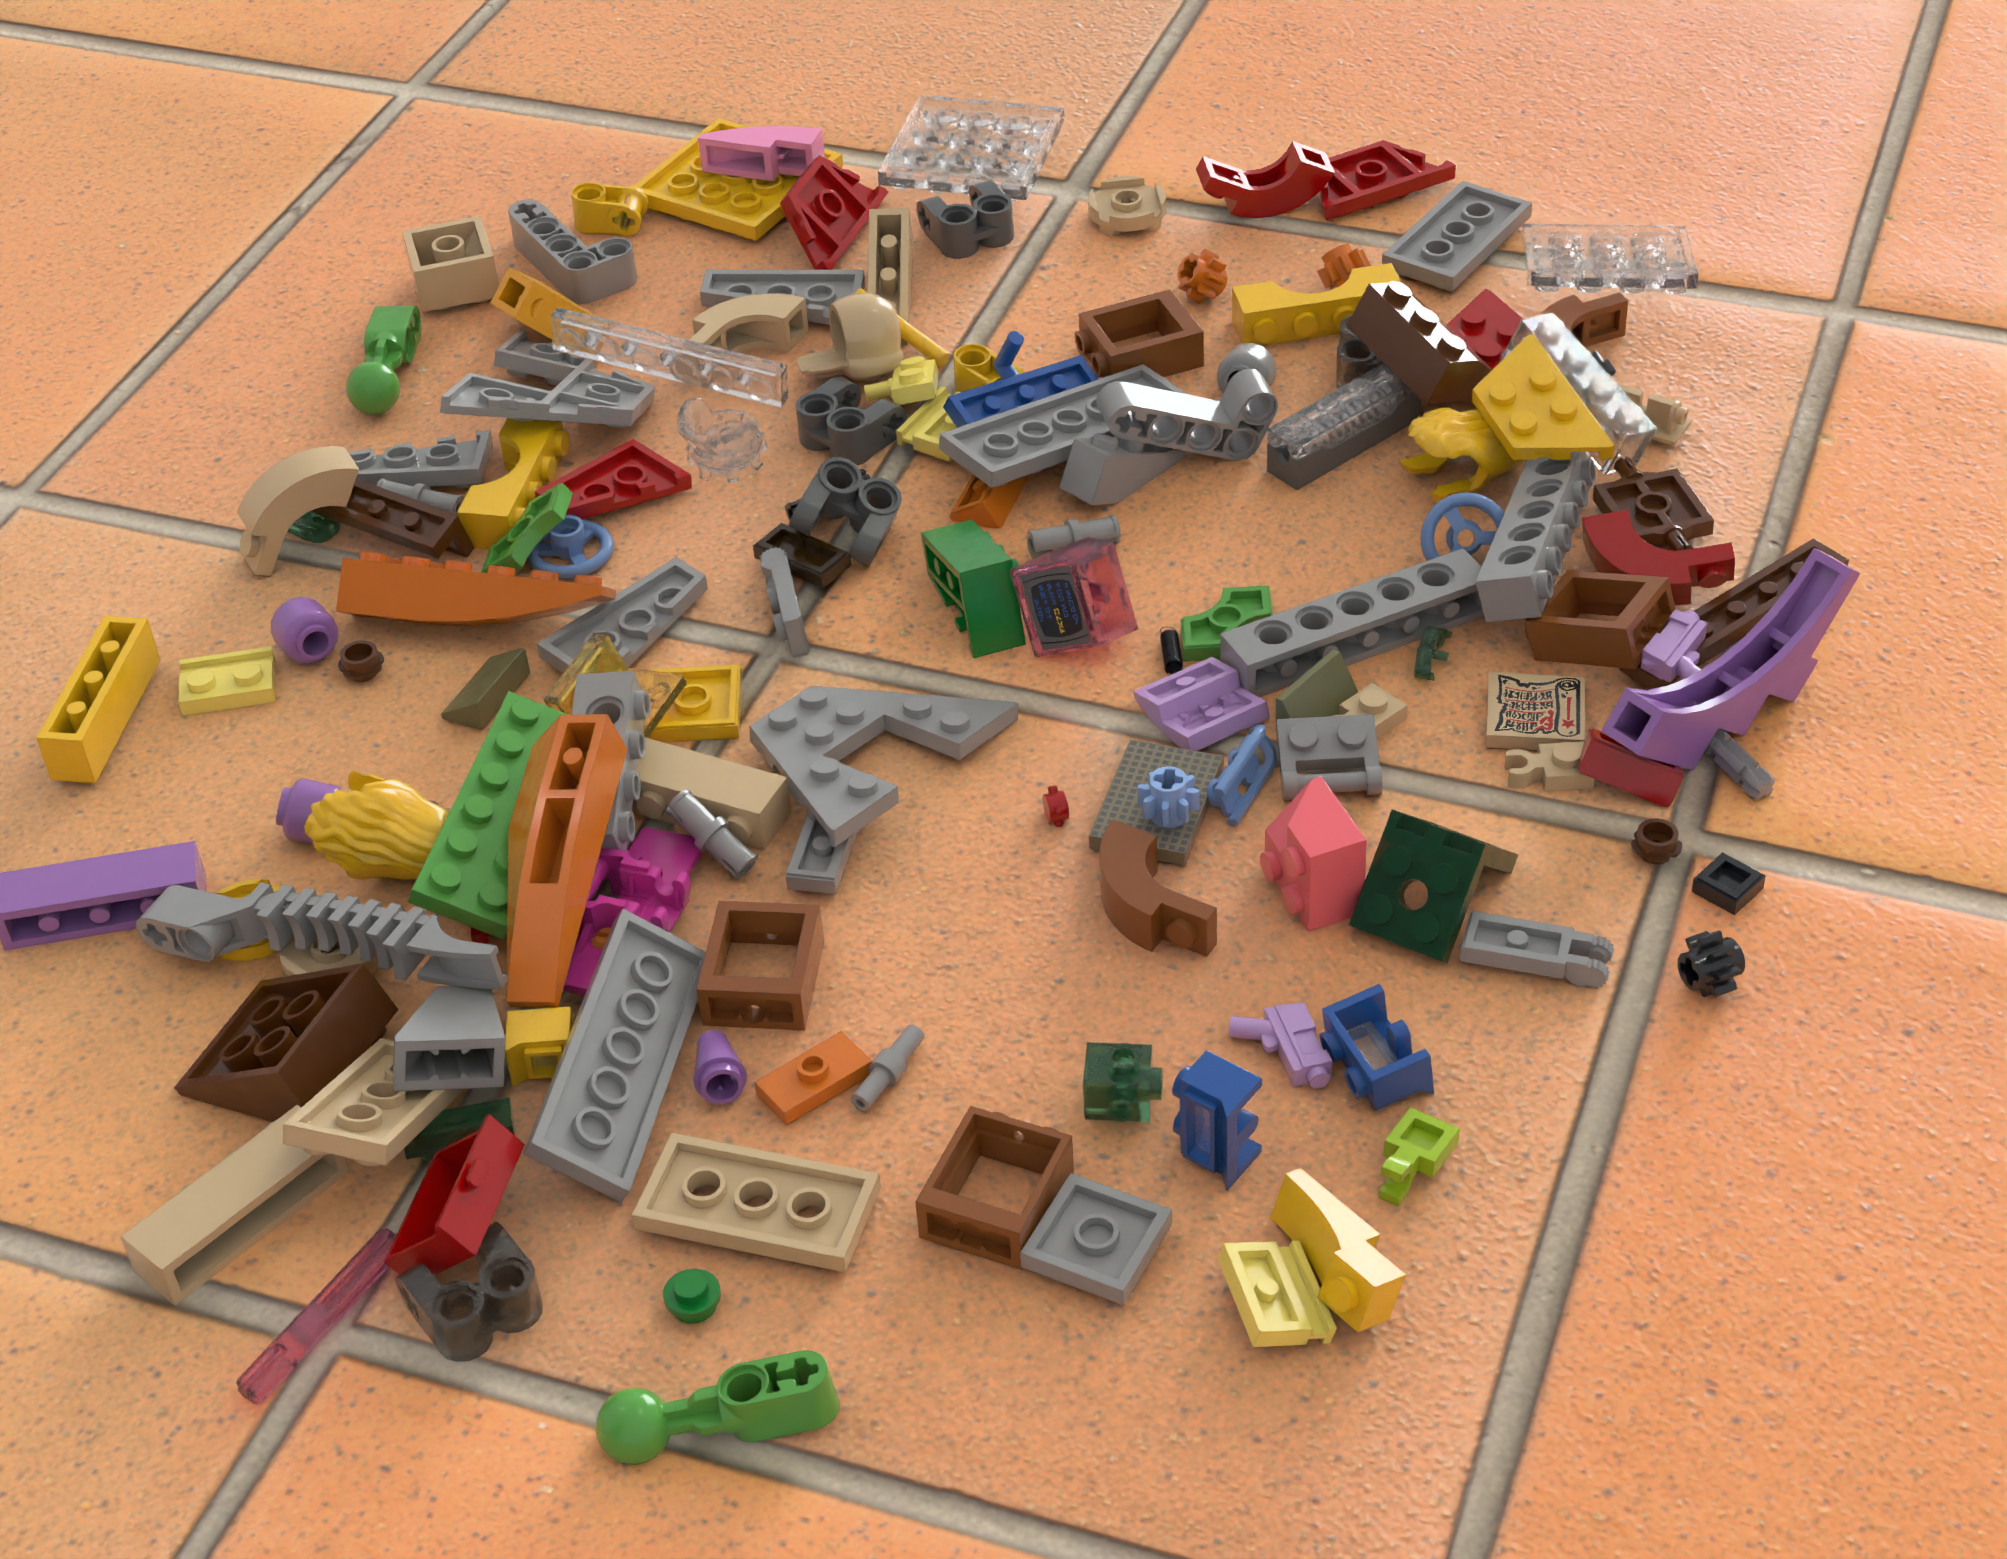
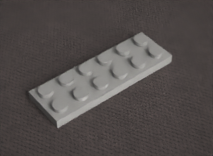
[939,364,1188,488]
[523,909,706,1202]

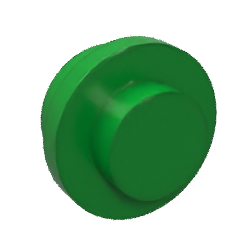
[663,1269,721,1324]

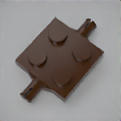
[1593,457,1714,551]

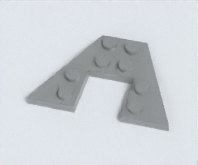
[440,329,655,428]
[749,686,1018,847]

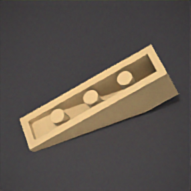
[867,208,913,345]

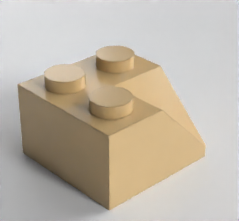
[402,216,499,313]

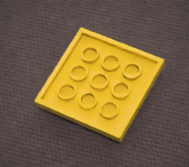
[634,118,843,241]

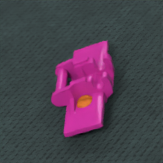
[563,827,703,995]

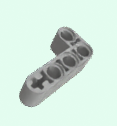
[508,200,637,304]
[1096,369,1278,460]

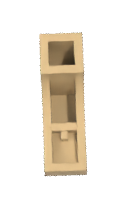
[683,294,809,384]
[237,446,359,576]

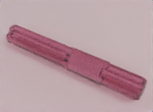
[236,1228,397,1405]

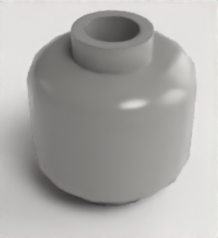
[1217,343,1277,393]

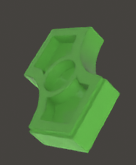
[481,483,573,573]
[1180,586,1273,661]

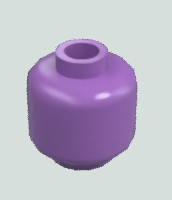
[271,597,338,664]
[276,778,342,845]

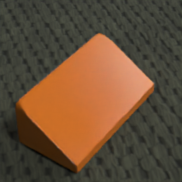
[949,474,1028,528]

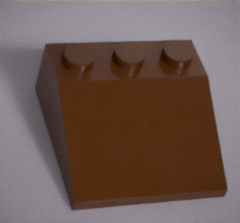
[1346,281,1493,405]
[174,963,398,1122]

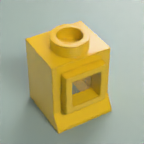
[505,1006,574,1086]

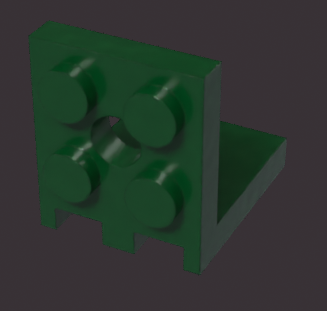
[1349,809,1518,963]

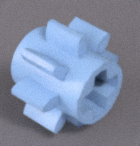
[1137,766,1200,828]

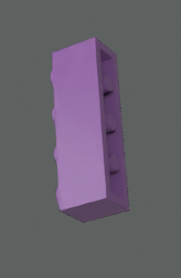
[0,841,206,951]

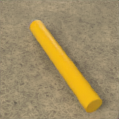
[854,288,950,367]

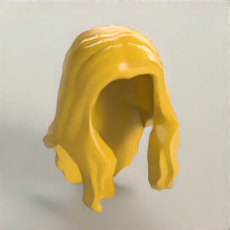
[1400,407,1523,502]
[304,771,450,880]

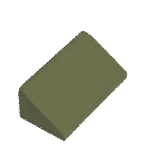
[441,648,530,730]
[1276,649,1358,722]

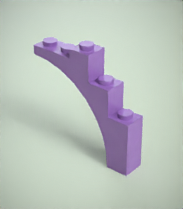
[1601,548,1861,770]

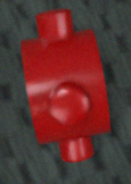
[1042,785,1069,827]

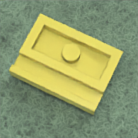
[896,386,961,462]
[178,646,276,716]
[1217,1240,1337,1347]

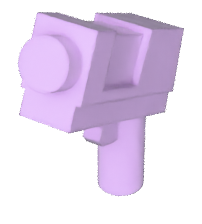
[1640,609,1708,683]
[1229,1003,1332,1089]

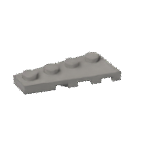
[348,430,493,489]
[537,557,708,682]

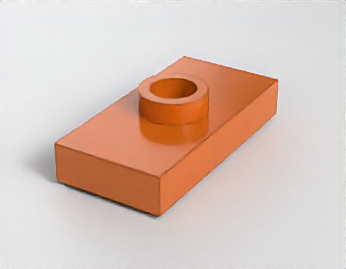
[754,1031,872,1125]

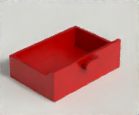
[384,1114,525,1285]

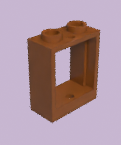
[1075,289,1204,378]
[1525,570,1676,669]
[697,901,824,1031]
[915,1106,1074,1270]

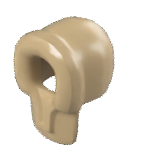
[797,293,904,380]

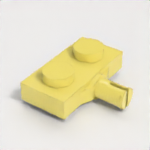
[864,356,938,405]

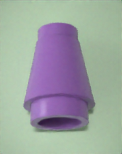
[694,1030,747,1105]

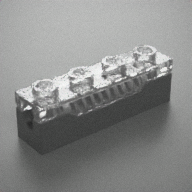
[1267,363,1422,490]

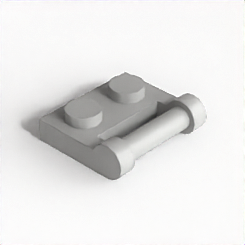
[1276,714,1382,800]

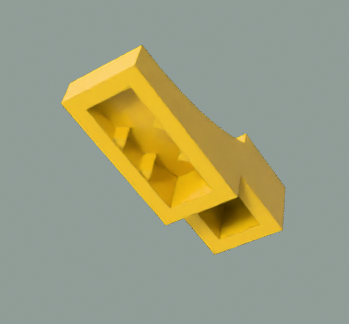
[1270,1168,1406,1332]

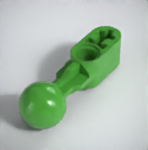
[346,305,421,415]
[596,1350,840,1465]

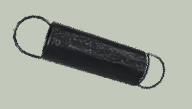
[1160,626,1183,675]

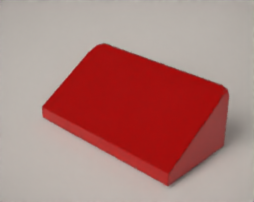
[1578,728,1684,807]

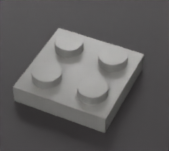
[1020,1173,1172,1306]

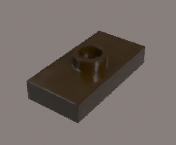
[753,523,851,589]

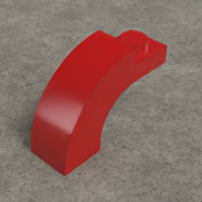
[1196,141,1335,218]
[1582,510,1735,605]

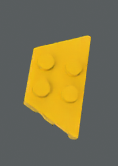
[1472,334,1614,460]

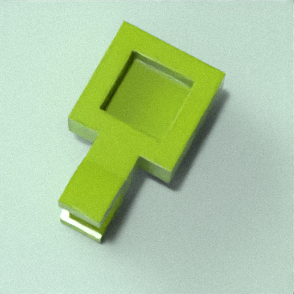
[1378,1107,1460,1207]

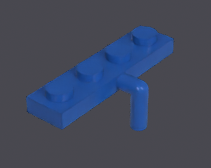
[943,331,1098,428]

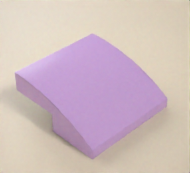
[1134,657,1270,751]

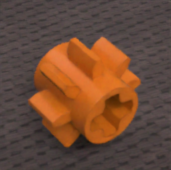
[1317,243,1371,289]
[1177,249,1228,303]

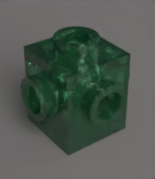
[1083,1042,1163,1122]

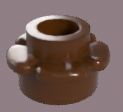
[338,640,384,682]
[1631,818,1682,865]

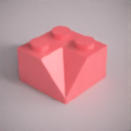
[1260,776,1367,932]

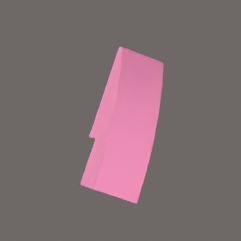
[698,126,825,181]

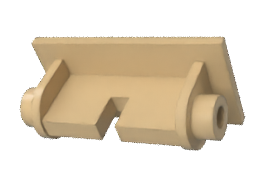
[1594,382,1692,446]

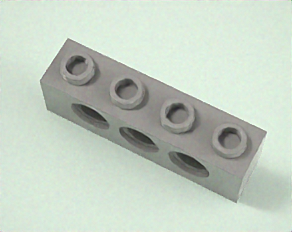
[571,671,651,850]

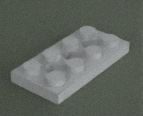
[1382,181,1532,292]

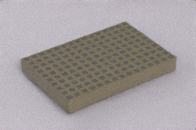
[1089,739,1224,866]

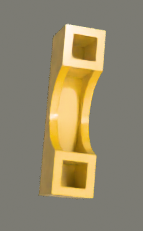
[1232,263,1402,346]
[457,418,569,549]

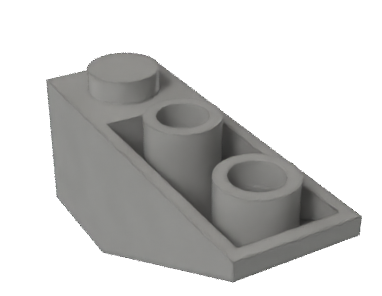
[1059,433,1186,505]

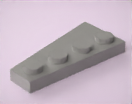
[700,269,865,325]

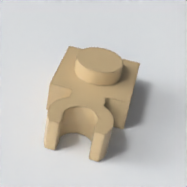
[1333,683,1408,739]
[1504,742,1595,791]

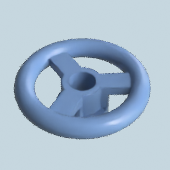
[1420,492,1504,567]
[527,515,614,579]

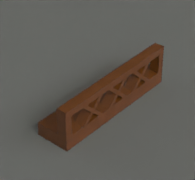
[310,479,474,559]

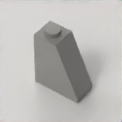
[393,986,505,1091]

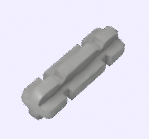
[1705,728,1775,800]

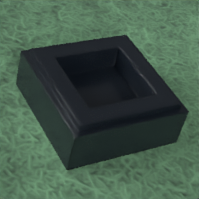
[1691,852,1766,915]

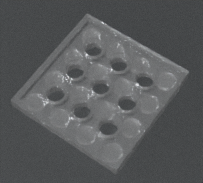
[878,94,1065,201]
[1522,224,1699,294]

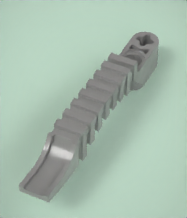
[136,882,508,989]

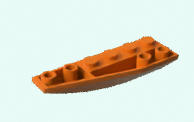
[336,551,616,626]
[506,714,628,1008]

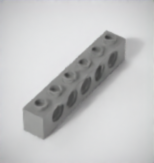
[1475,452,1596,622]
[1220,548,1484,697]

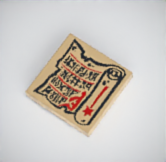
[1486,672,1585,751]

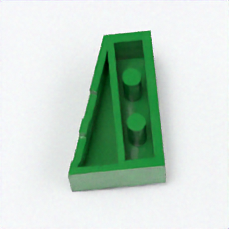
[921,519,1026,658]

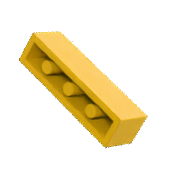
[36,616,161,783]

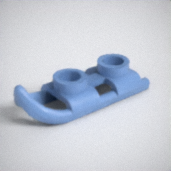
[1208,724,1277,827]

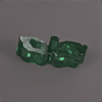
[1414,626,1452,681]

